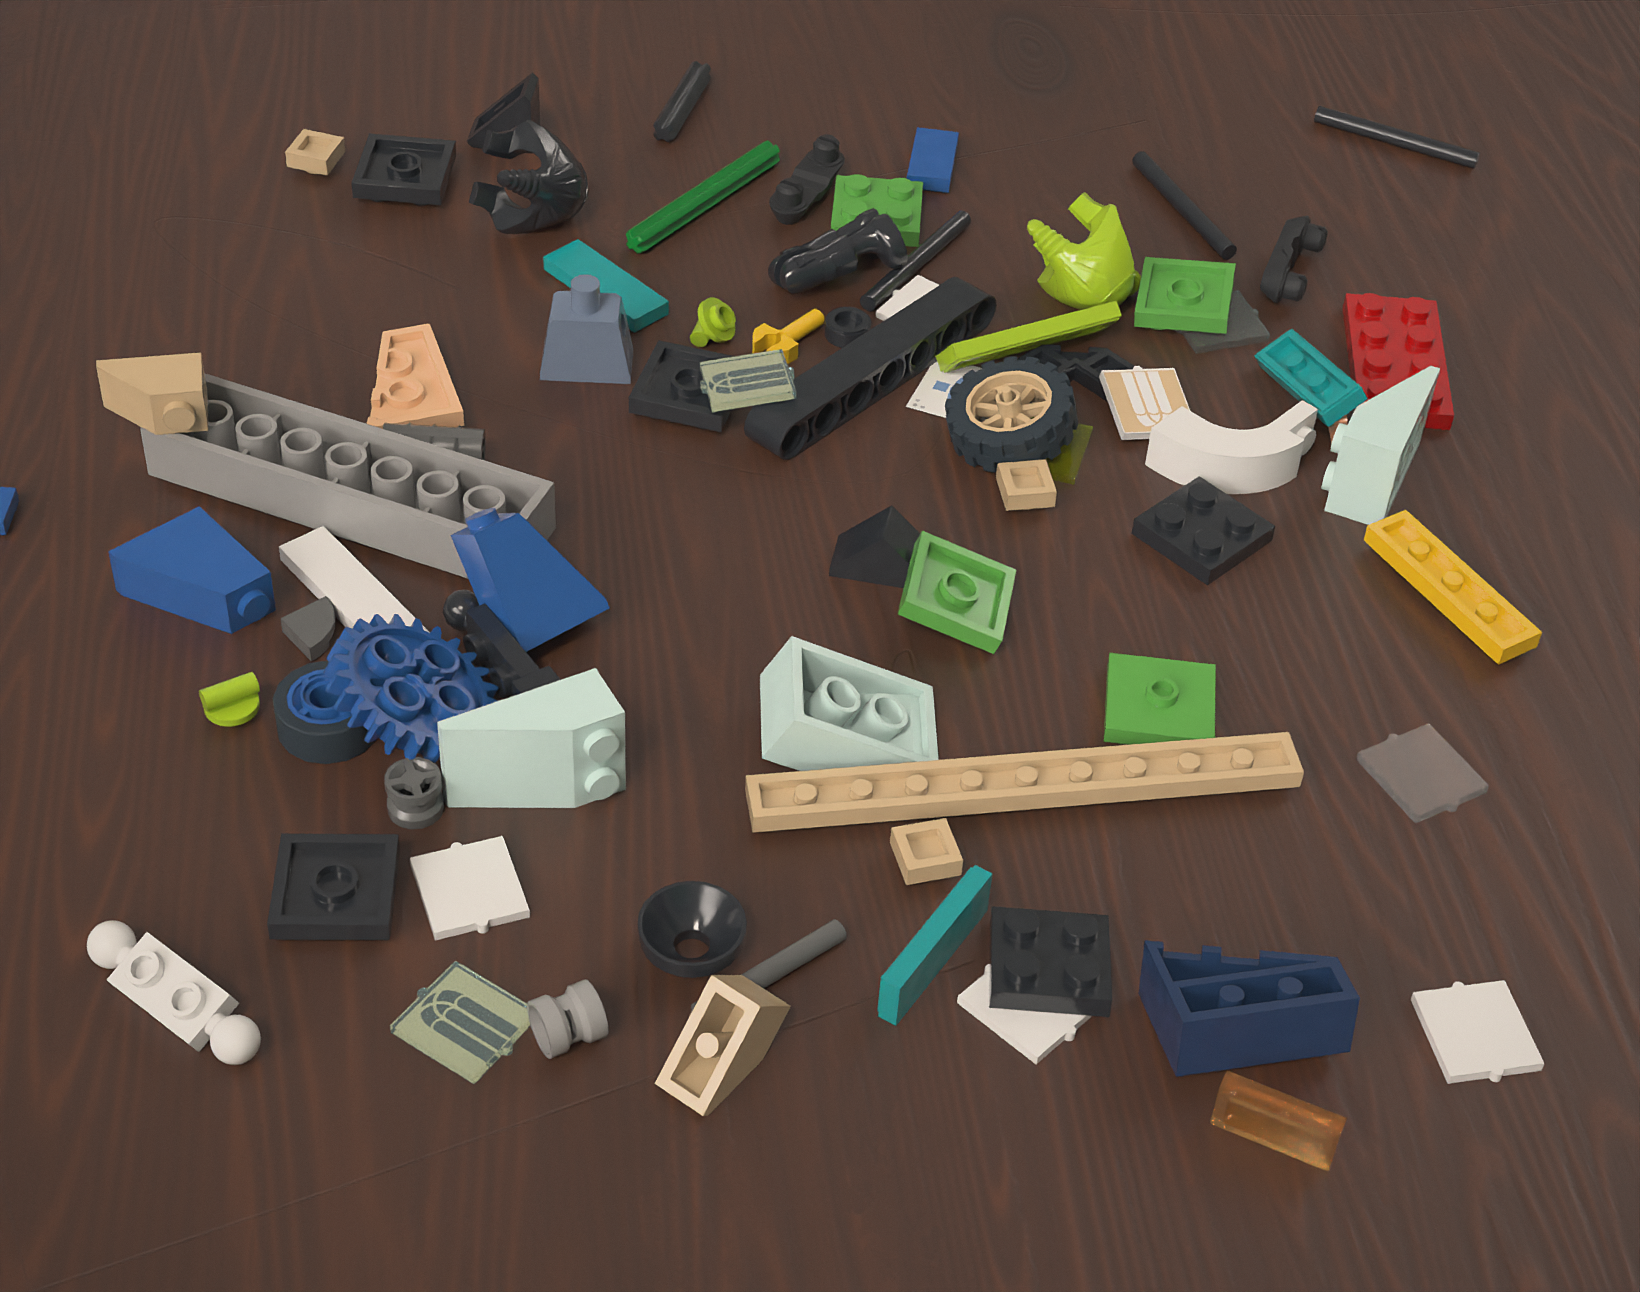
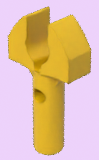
[752,309,825,365]

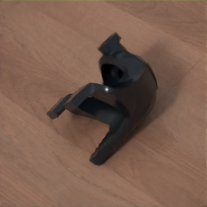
[469,120,588,234]

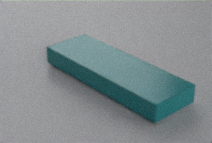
[543,239,669,333]
[1254,329,1367,427]
[877,865,993,1026]

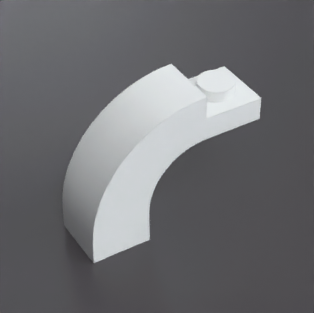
[1145,400,1318,494]

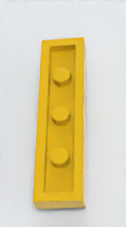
[1364,510,1542,665]

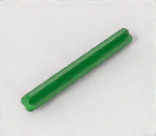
[626,140,780,254]

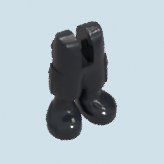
[768,208,908,294]

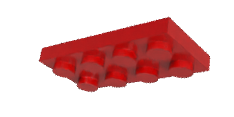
[1343,293,1454,430]

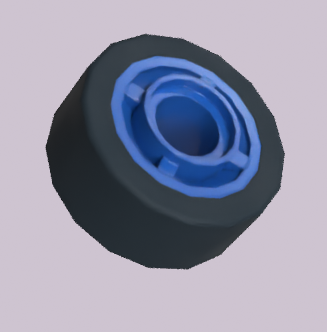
[273,660,377,764]

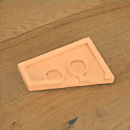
[367,323,464,429]

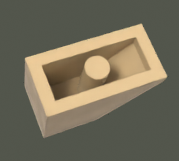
[96,353,208,435]
[655,975,791,1116]

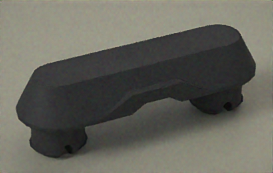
[769,134,845,225]
[1260,216,1328,303]

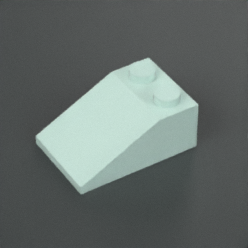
[1321,366,1440,525]
[760,636,939,771]
[437,668,626,808]

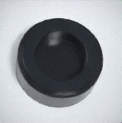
[824,307,871,348]

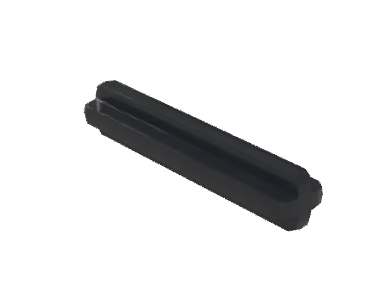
[653,61,711,142]

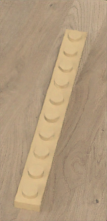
[745,732,1304,833]

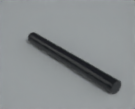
[1314,106,1480,169]
[1132,151,1237,260]
[860,210,971,311]

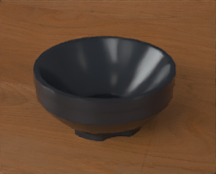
[637,881,747,978]

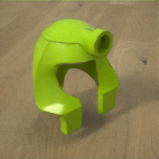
[1027,192,1141,310]

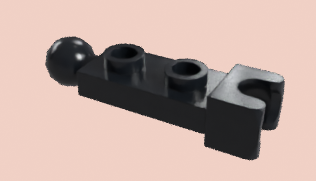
[442,590,561,698]

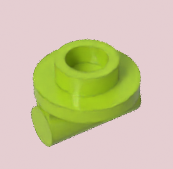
[690,297,736,347]
[199,672,260,727]

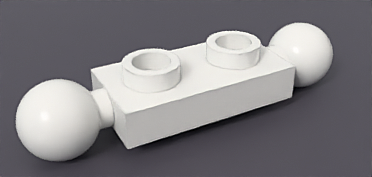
[87,920,261,1065]

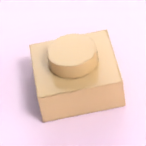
[285,129,345,175]
[996,460,1057,511]
[890,818,963,885]

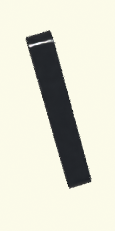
[744,276,997,460]

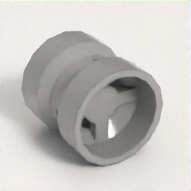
[527,979,608,1059]

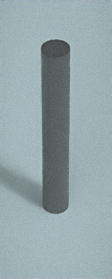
[691,919,847,1011]

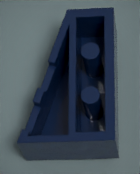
[1138,940,1360,1077]

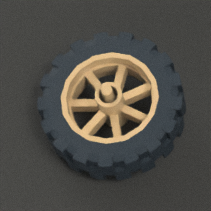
[945,357,1078,473]

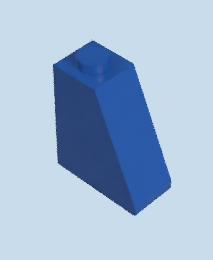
[108,506,276,634]
[450,508,610,652]

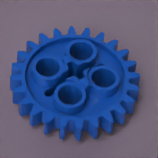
[324,614,498,763]

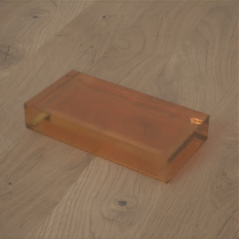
[1210,1071,1347,1171]

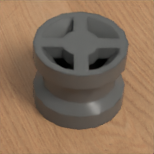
[384,757,444,829]

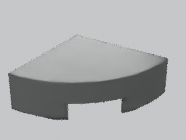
[281,596,336,661]

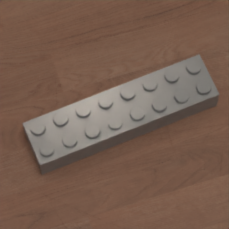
[140,373,556,578]

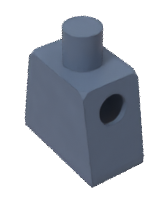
[540,274,633,384]

